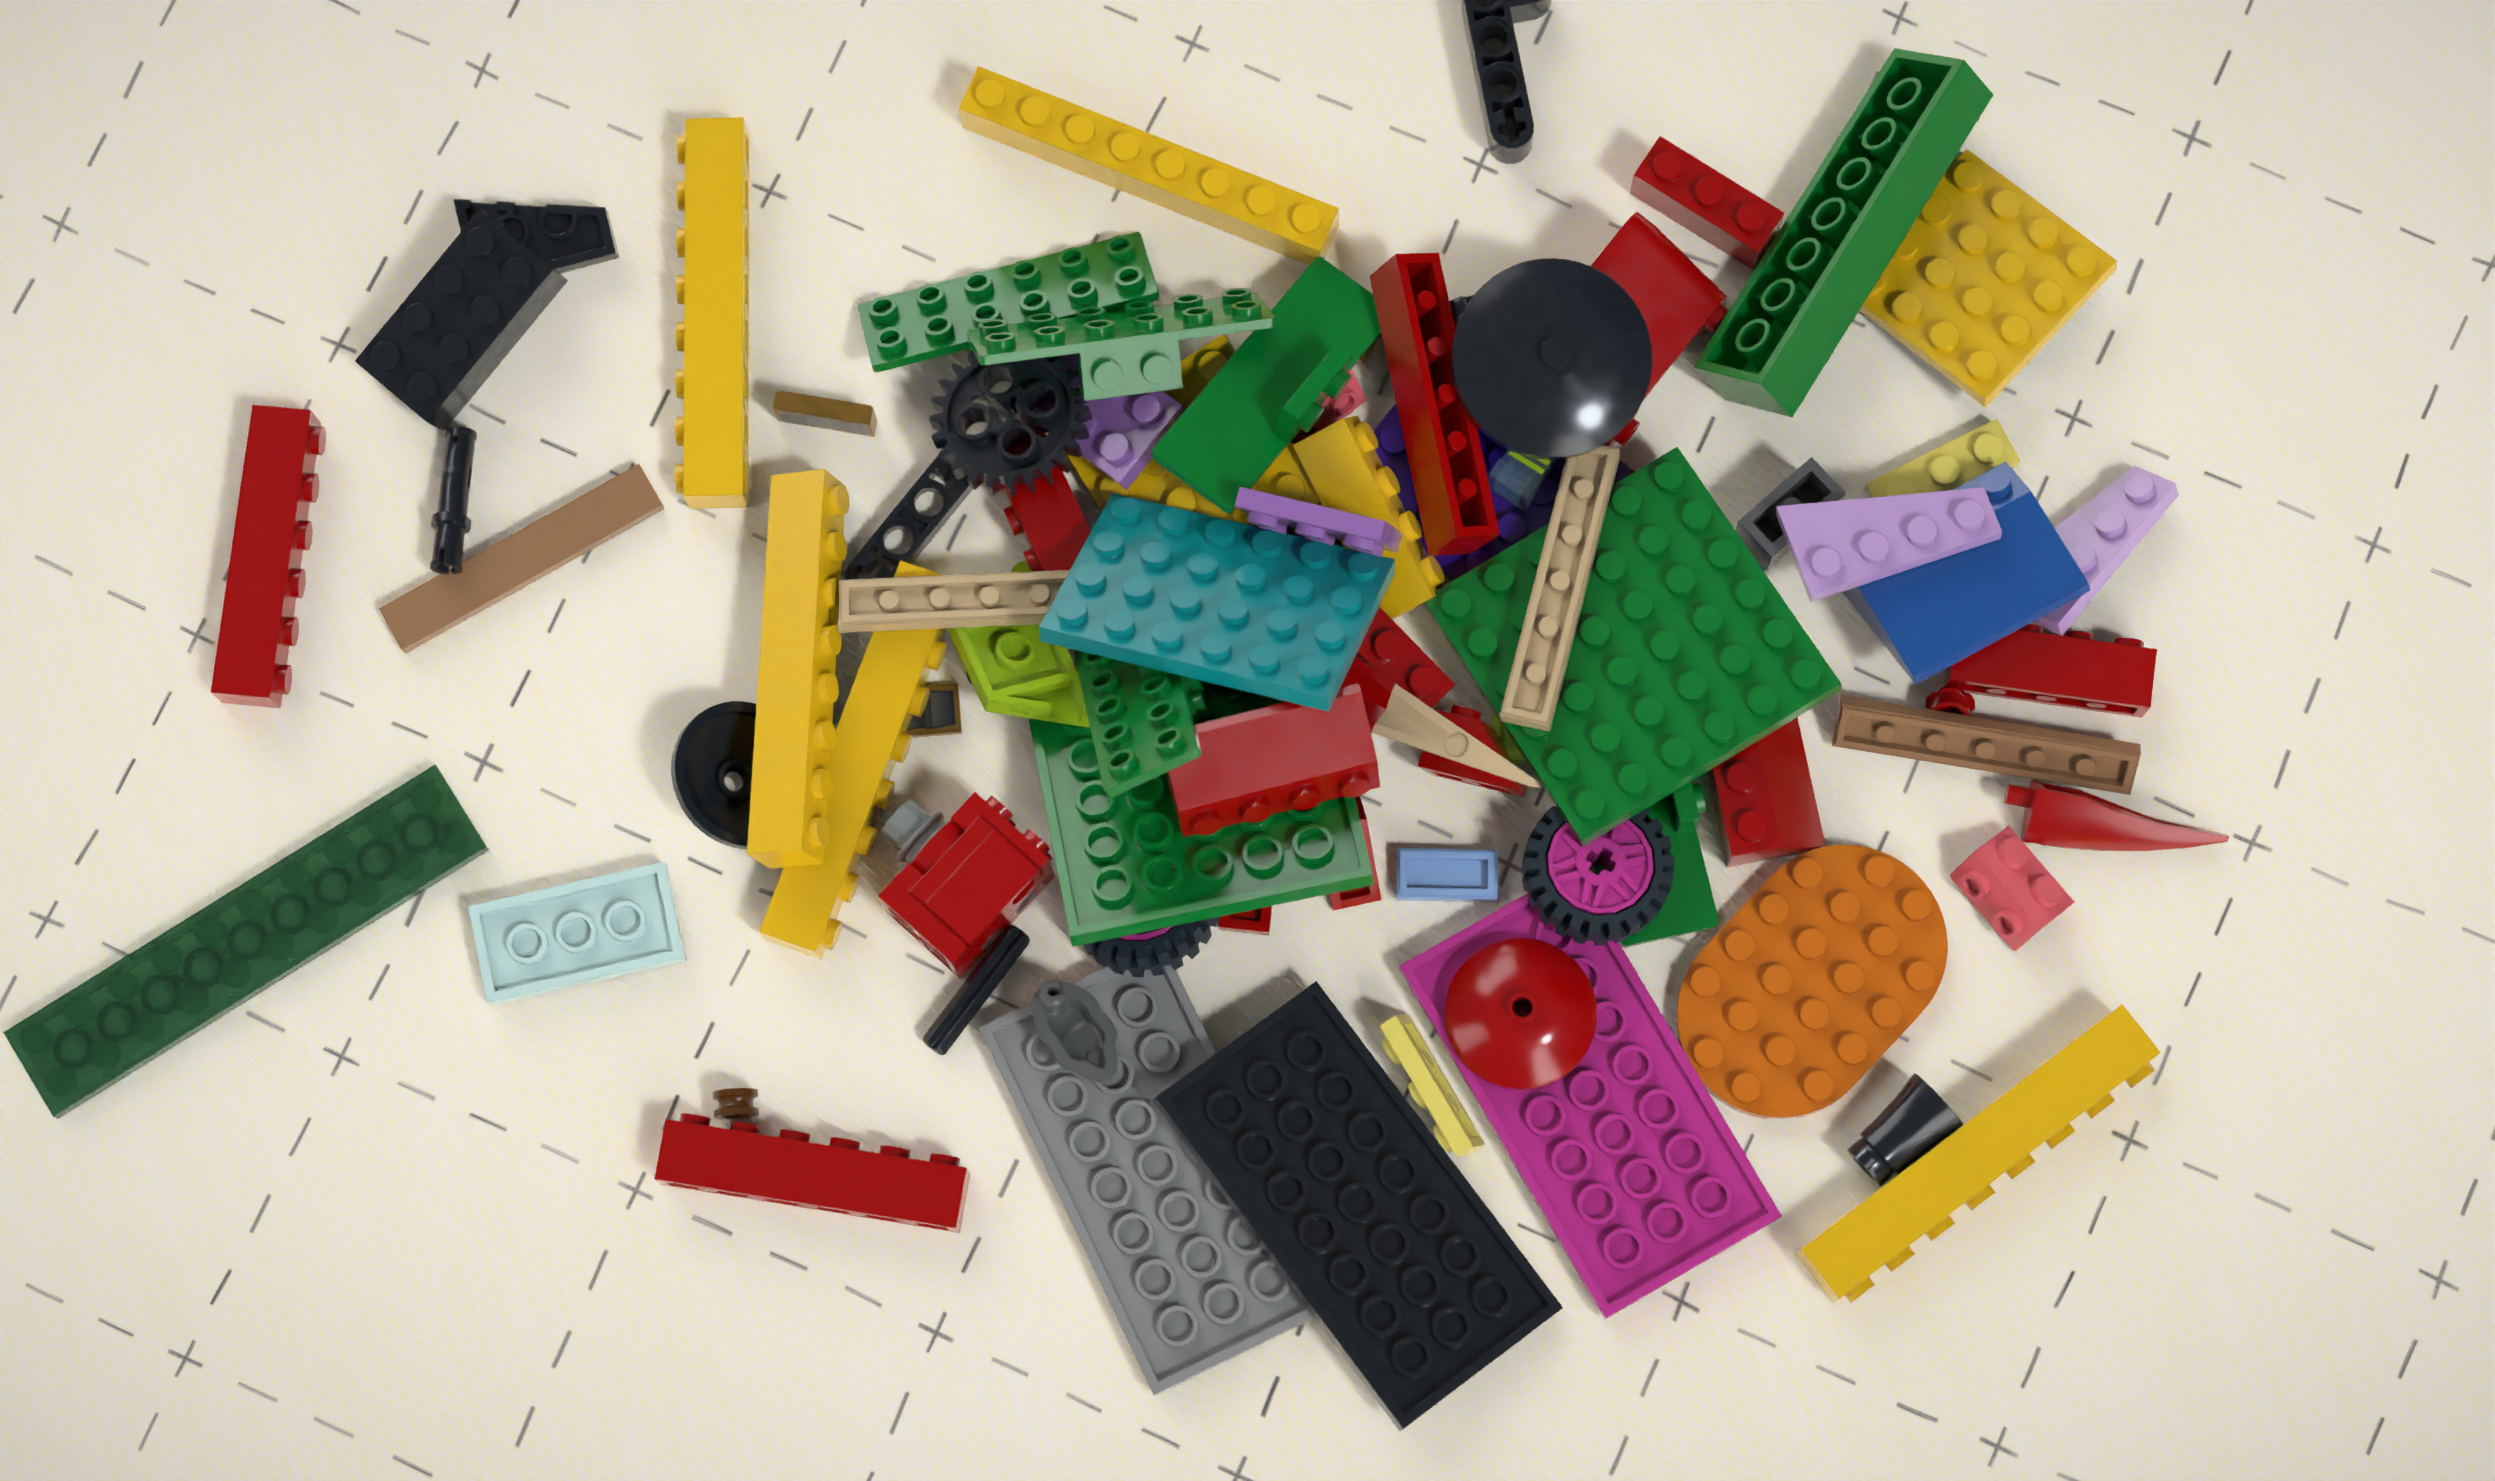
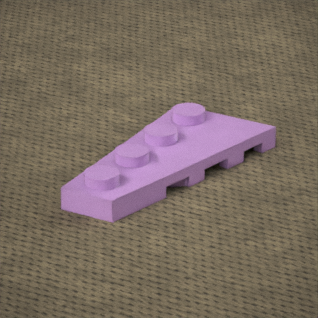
[2032,466,2179,636]
[1775,487,2002,602]

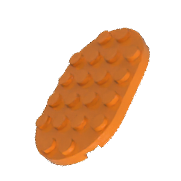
[1676,844,1948,1119]

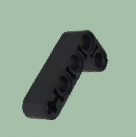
[1461,0,1552,164]

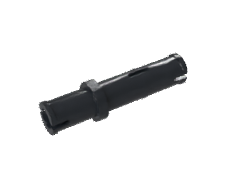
[430,427,477,575]

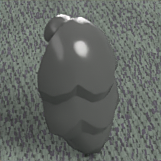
[1032,980,1118,1082]

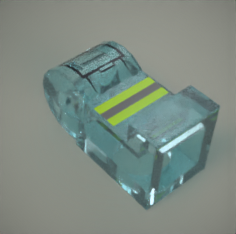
[1489,450,1558,511]

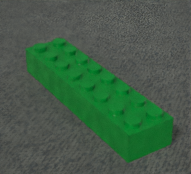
[1693,48,1994,417]

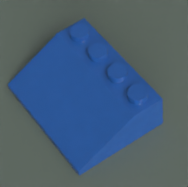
[1842,461,2091,685]

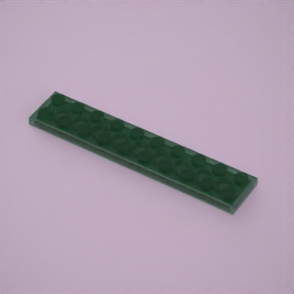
[3,764,490,1119]

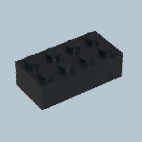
[355,209,568,431]

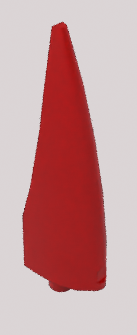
[2004,779,2229,851]

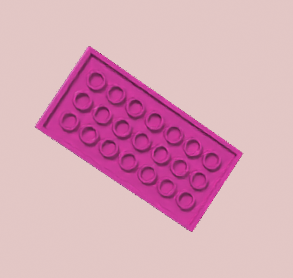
[1399,893,1782,1320]

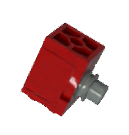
[878,792,1055,979]

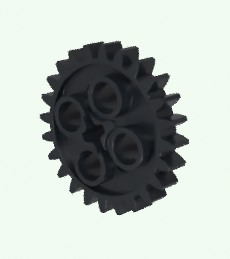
[929,351,1092,497]

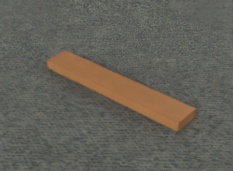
[379,464,665,654]
[1832,695,2141,795]

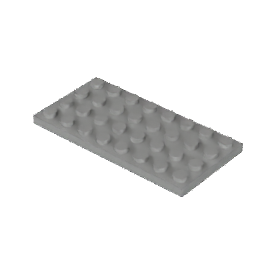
[979,964,1315,1397]

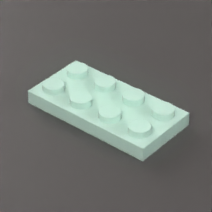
[468,861,687,1006]

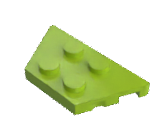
[948,561,1090,727]

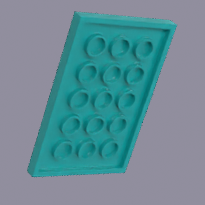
[1039,493,1395,712]

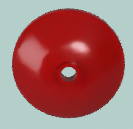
[1444,938,1597,1090]

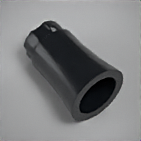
[1847,1073,1963,1187]

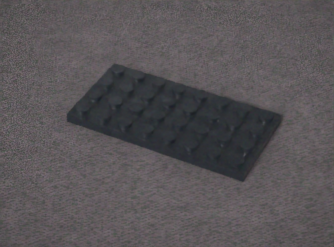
[1153,981,1563,1432]

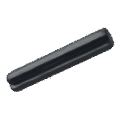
[923,924,1030,1055]

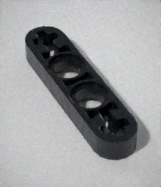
[844,454,973,580]

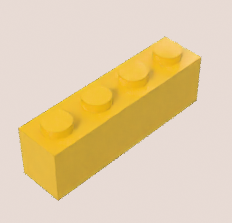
[1293,415,1445,620]

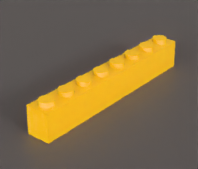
[959,66,1339,265]
[675,117,750,509]
[747,469,850,869]
[759,560,947,960]
[1796,1004,2161,1303]

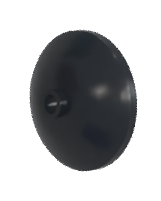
[671,701,756,849]

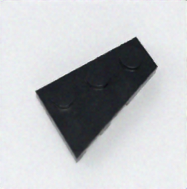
[453,199,620,274]

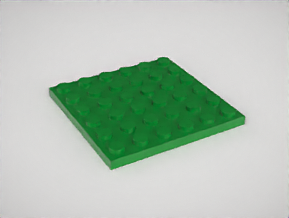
[1423,447,1841,847]
[1028,681,1374,947]

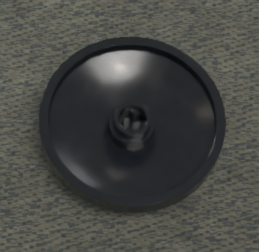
[1451,258,1652,460]

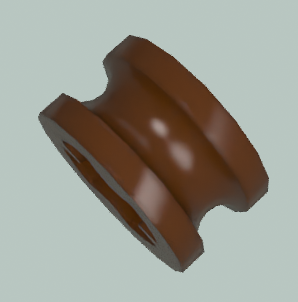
[712,1088,759,1120]

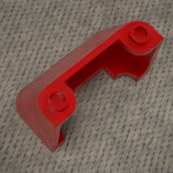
[1591,212,1729,447]

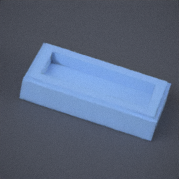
[1396,848,1498,903]

